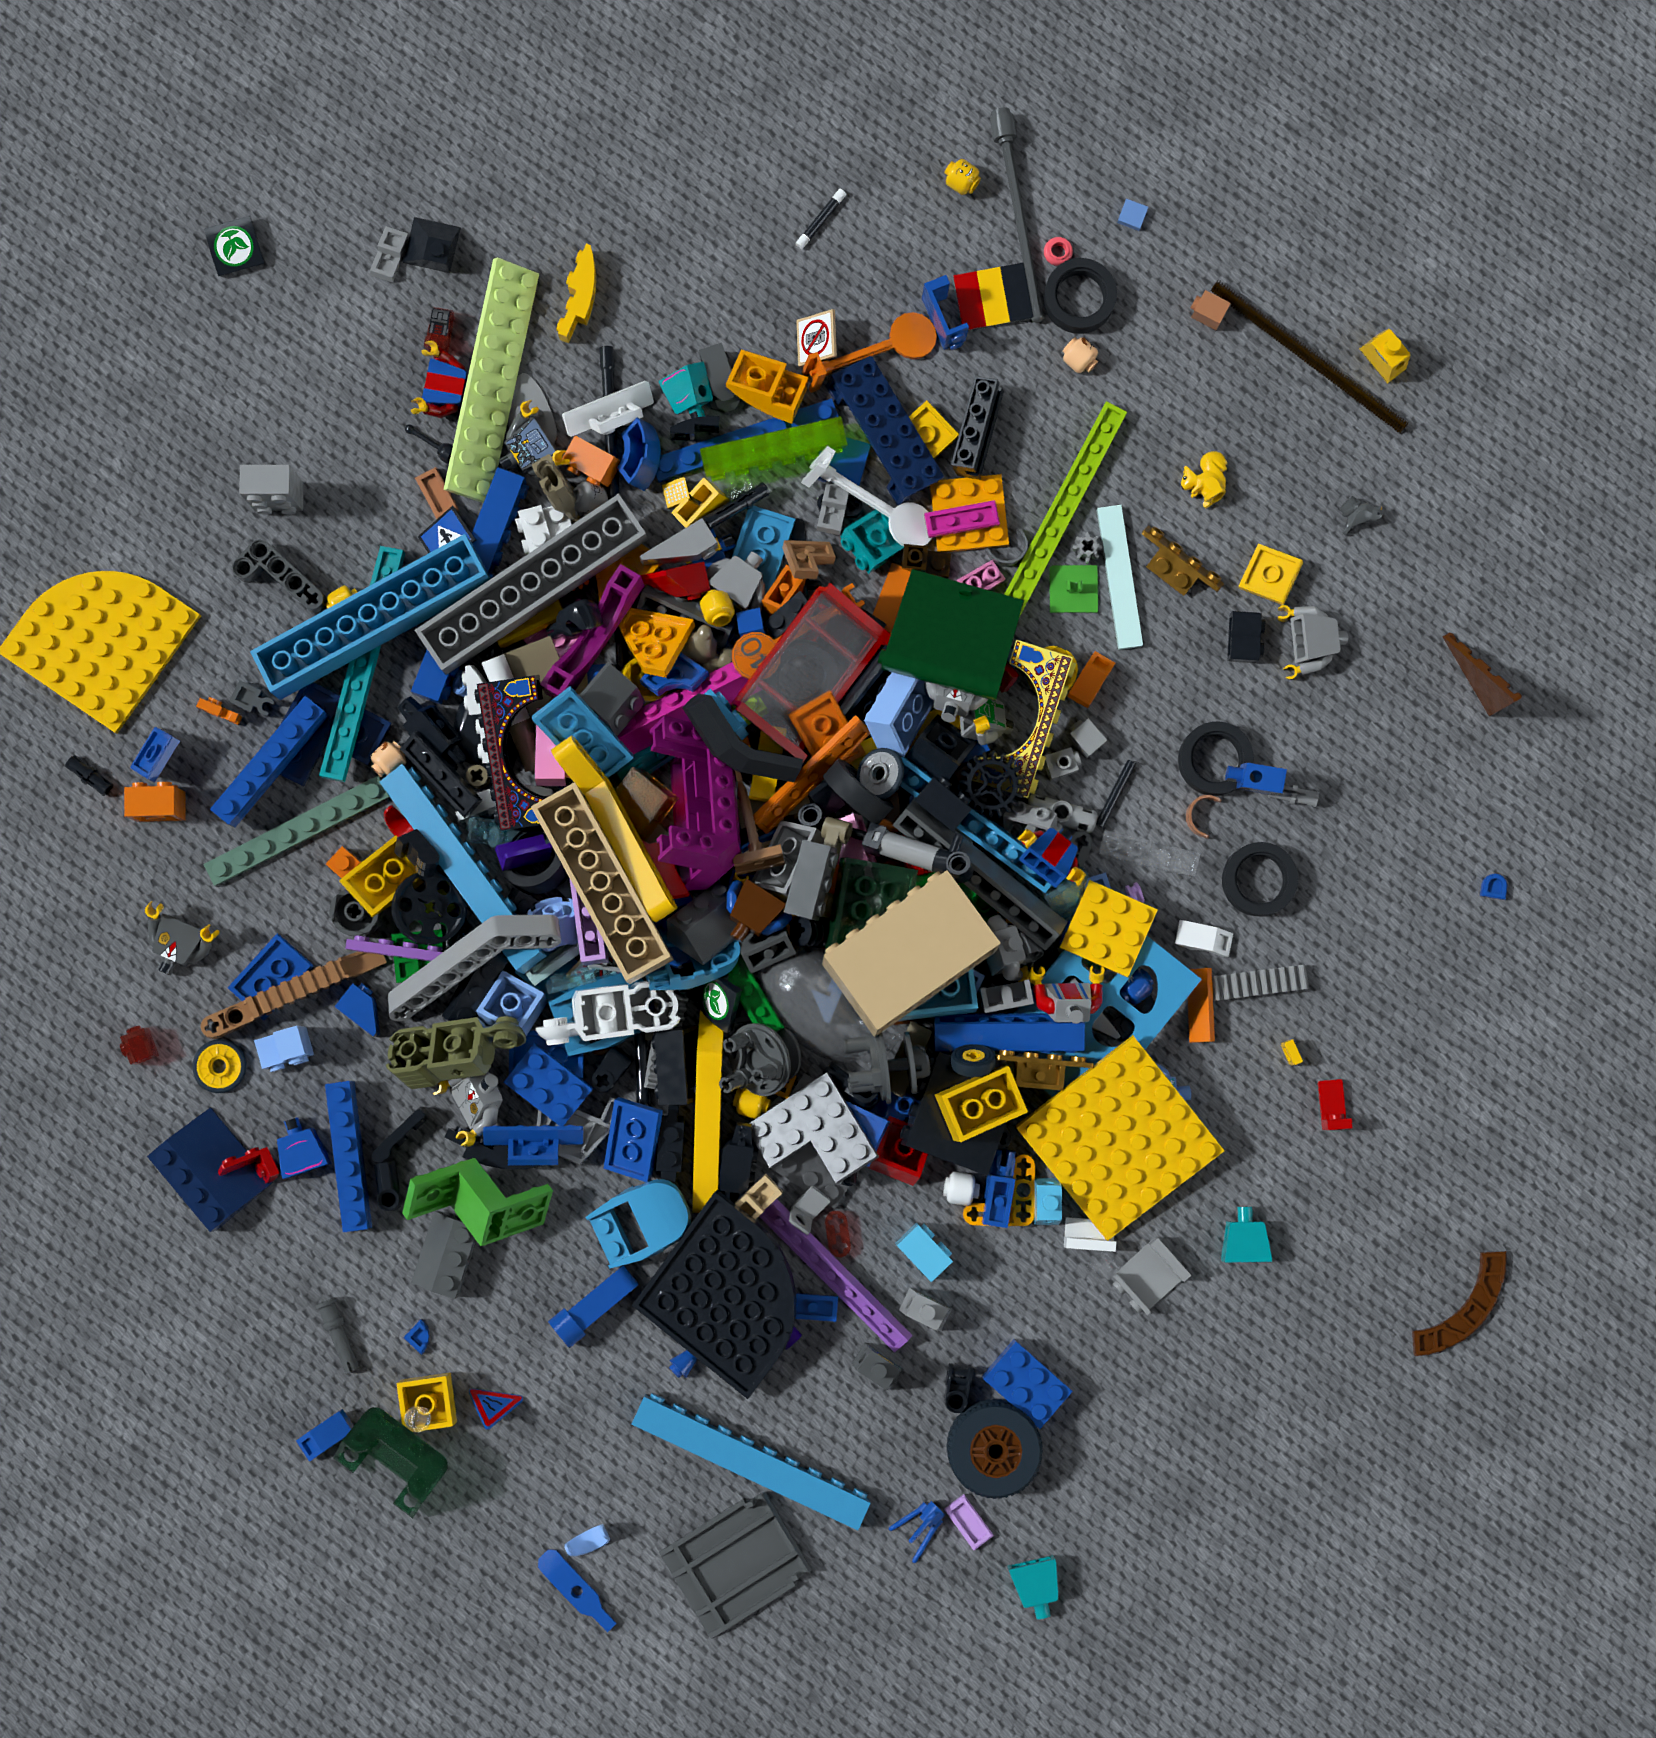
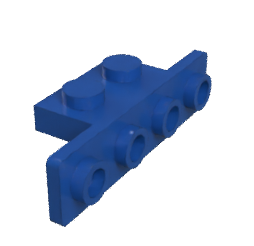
[483,1125,583,1165]

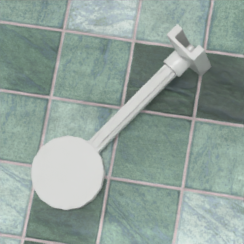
[801,446,932,546]

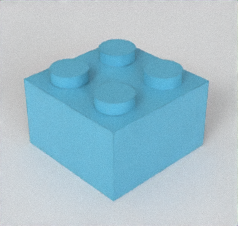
[895,1223,953,1282]

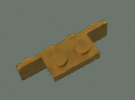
[1141,525,1224,596]
[996,1050,1093,1091]

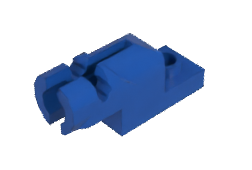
[982,1149,1016,1228]

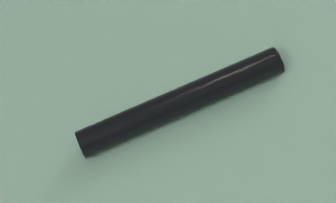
[1096,760,1136,828]

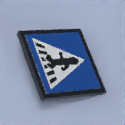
[418,505,477,554]

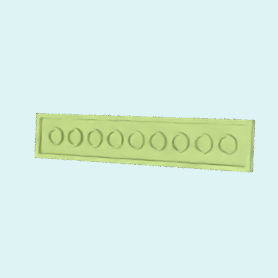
[443,257,539,503]

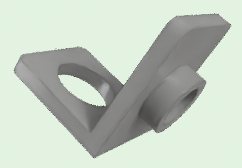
[789,1186,830,1235]

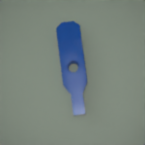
[538,1550,617,1633]

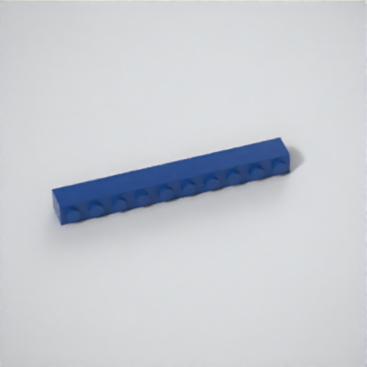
[411,467,529,705]

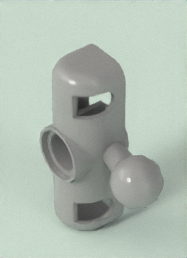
[1027,794,1098,833]

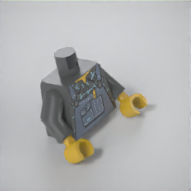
[499,400,570,476]

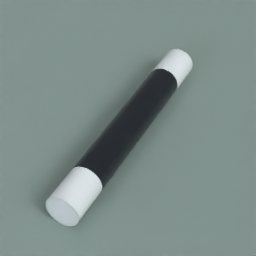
[795,189,846,249]

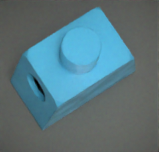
[1034,1178,1062,1225]

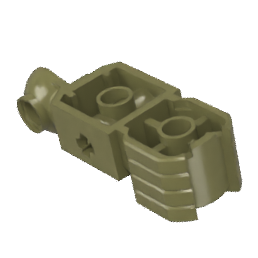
[386,1016,526,1089]

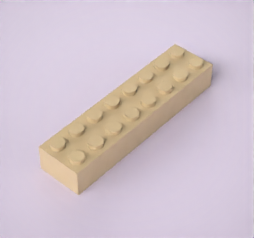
[531,782,674,984]

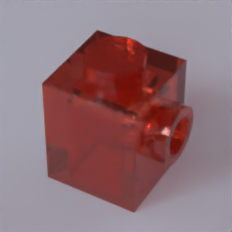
[120,1025,159,1065]

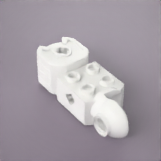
[535,981,681,1045]

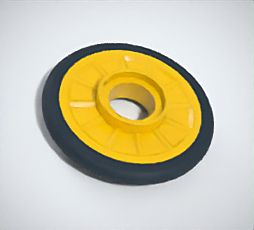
[192,1039,246,1093]

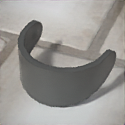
[985,529,1028,567]

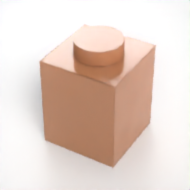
[1191,290,1231,330]

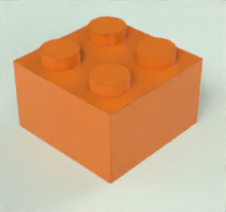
[124,782,186,822]

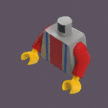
[1028,966,1105,1024]

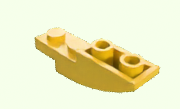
[556,243,596,343]

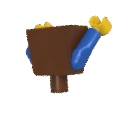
[727,872,796,943]

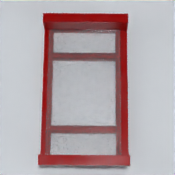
[731,583,891,762]

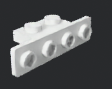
[562,381,654,437]

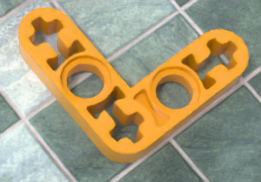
[962,1154,1035,1226]

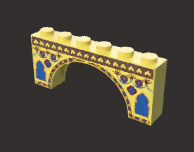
[973,640,1076,798]

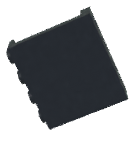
[900,1051,1019,1176]

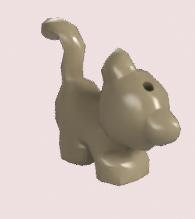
[669,625,733,692]

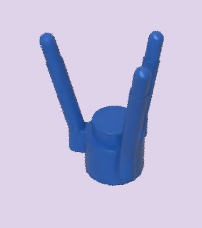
[889,1501,945,1563]

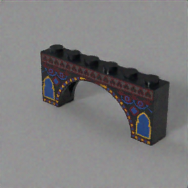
[474,675,548,831]

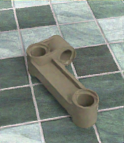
[821,817,853,919]

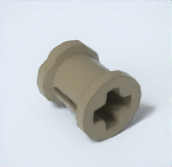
[466,765,490,789]

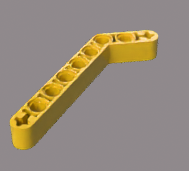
[551,735,677,922]
[692,1010,724,1213]

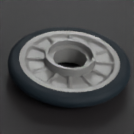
[857,748,904,800]

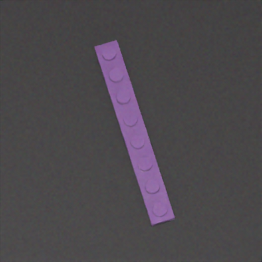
[759,1199,912,1353]

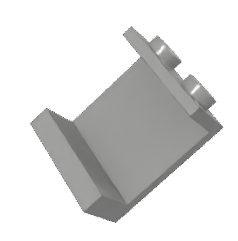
[1112,1237,1191,1315]

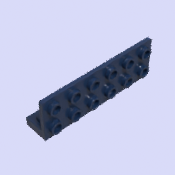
[826,356,944,506]

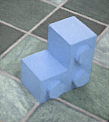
[254,1026,314,1072]

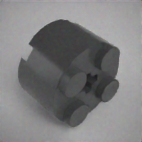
[329,889,384,937]

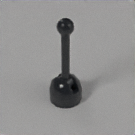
[405,424,453,464]

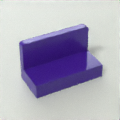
[495,834,553,871]

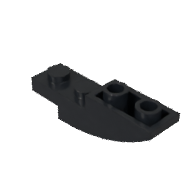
[445,1126,542,1169]

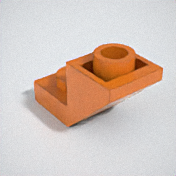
[1067,651,1116,708]

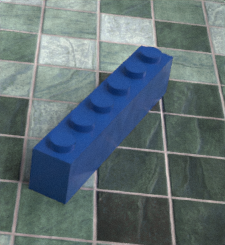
[210,696,329,828]
[935,1013,1085,1054]
[325,1081,372,1232]

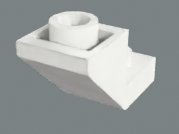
[1175,920,1233,957]

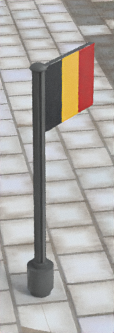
[953,107,1045,331]

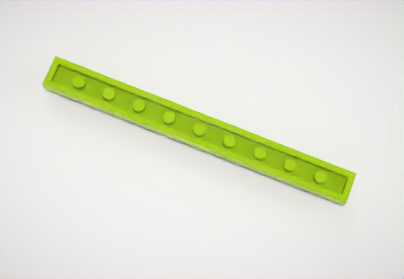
[1004,401,1127,617]

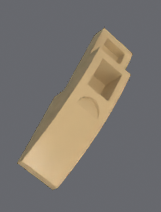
[735,1174,783,1220]

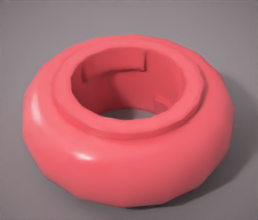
[1044,237,1073,266]

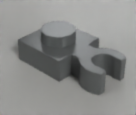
[229,680,276,717]

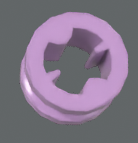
[1125,882,1144,903]

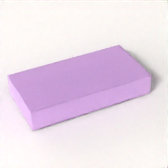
[944,1494,994,1550]

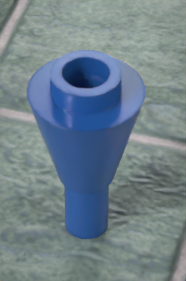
[669,1350,698,1378]

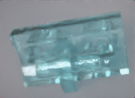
[466,817,509,848]

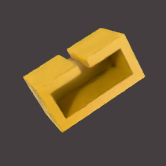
[672,478,730,528]

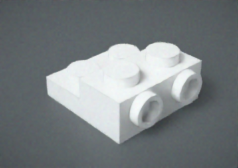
[515,505,572,555]

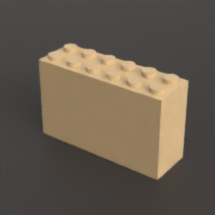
[822,870,1001,1037]

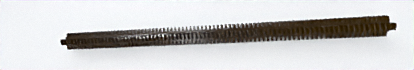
[1210,279,1409,434]

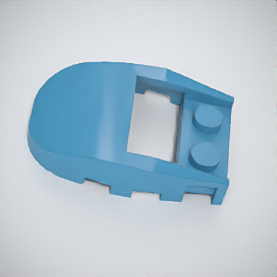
[646,929,740,990]
[548,972,655,1057]
[586,1179,691,1269]

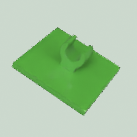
[1049,565,1098,613]

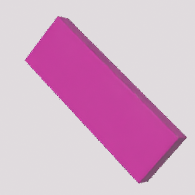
[924,500,1000,538]

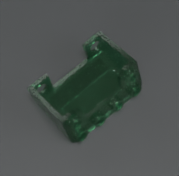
[333,1407,448,1519]

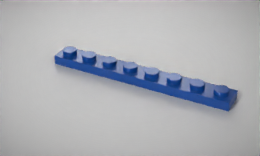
[656,398,840,483]

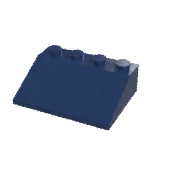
[147,1107,273,1232]

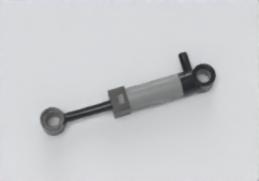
[798,803,974,883]

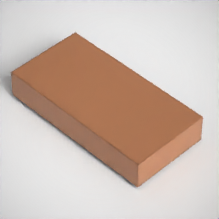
[415,467,459,519]

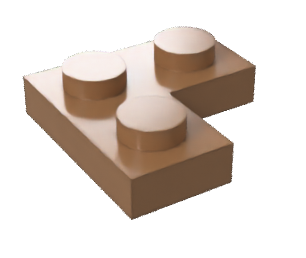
[782,540,836,579]

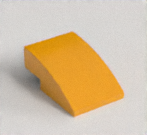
[726,349,809,424]

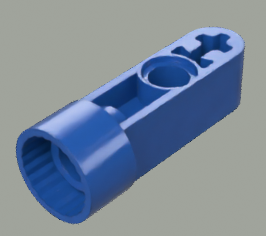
[548,1265,639,1348]

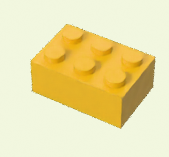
[935,1065,1028,1142]

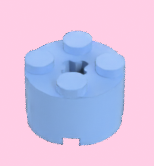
[527,897,578,951]

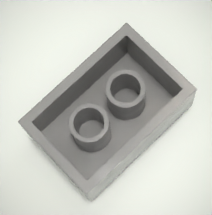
[239,465,303,515]

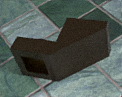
[902,544,951,578]

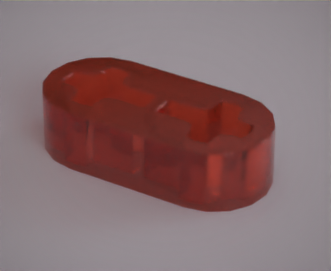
[825,1210,851,1257]

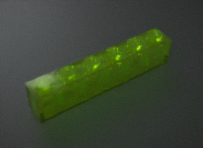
[699,416,848,482]

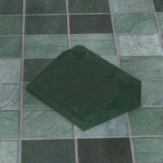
[824,857,918,954]

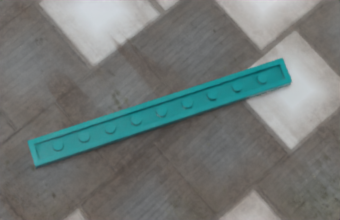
[319,546,406,782]

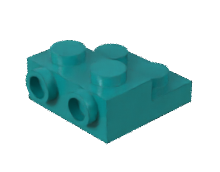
[840,509,904,574]

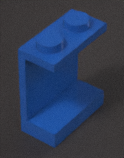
[922,275,969,350]

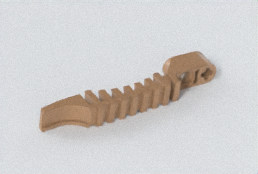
[200,951,387,1040]

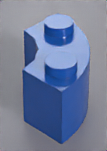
[617,417,661,491]

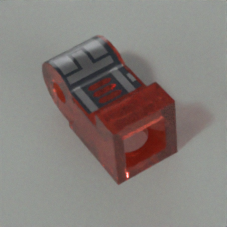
[424,307,454,353]

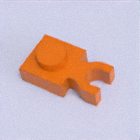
[196,697,242,725]

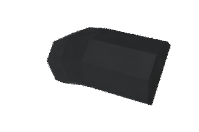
[682,693,803,782]

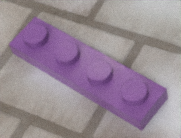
[345,936,443,962]

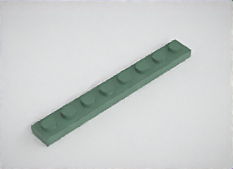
[203,775,390,886]

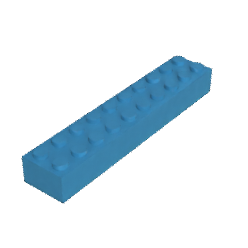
[250,534,491,700]

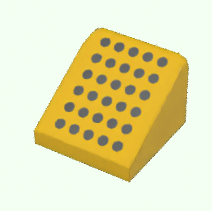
[662,477,690,509]

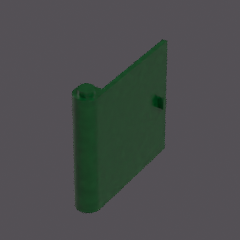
[878,569,1024,701]

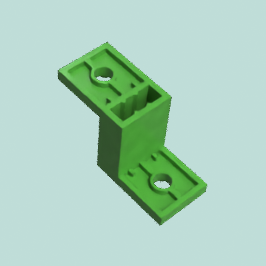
[402,1158,553,1246]

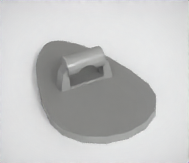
[508,373,557,446]

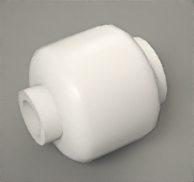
[943,1172,980,1206]

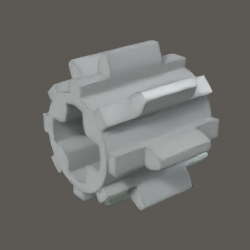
[1071,532,1103,564]

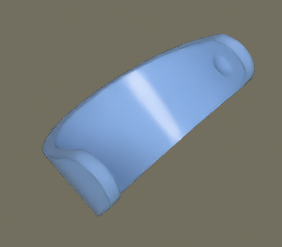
[565,1524,610,1556]

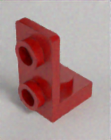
[1317,1079,1353,1130]
[218,1147,279,1184]

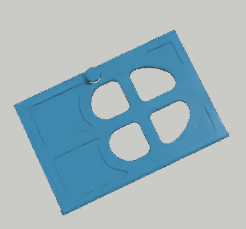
[1013,936,1202,1097]

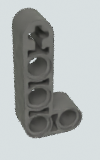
[232,539,327,614]

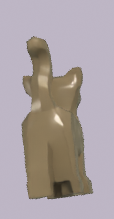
[532,454,581,523]

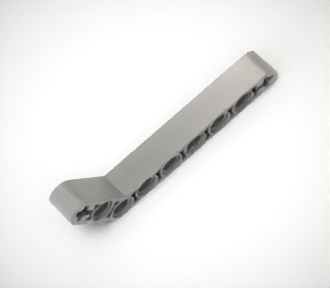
[388,915,561,1021]

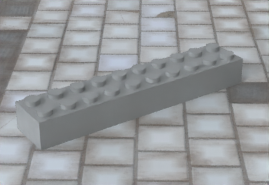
[415,494,648,675]

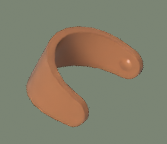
[1186,795,1222,839]

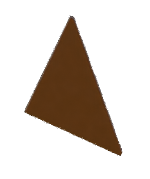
[1443,633,1522,716]

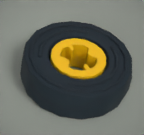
[951,1044,996,1077]

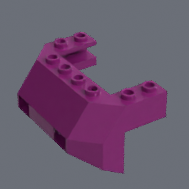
[650,716,742,891]

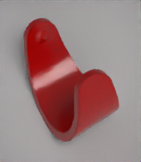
[384,805,414,837]

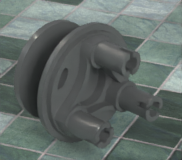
[719,1023,801,1096]
[843,1032,930,1104]

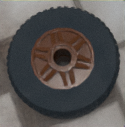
[946,1399,1043,1499]

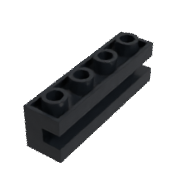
[951,376,1004,480]

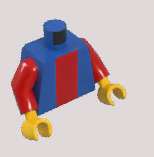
[411,341,468,418]
[1017,828,1086,888]

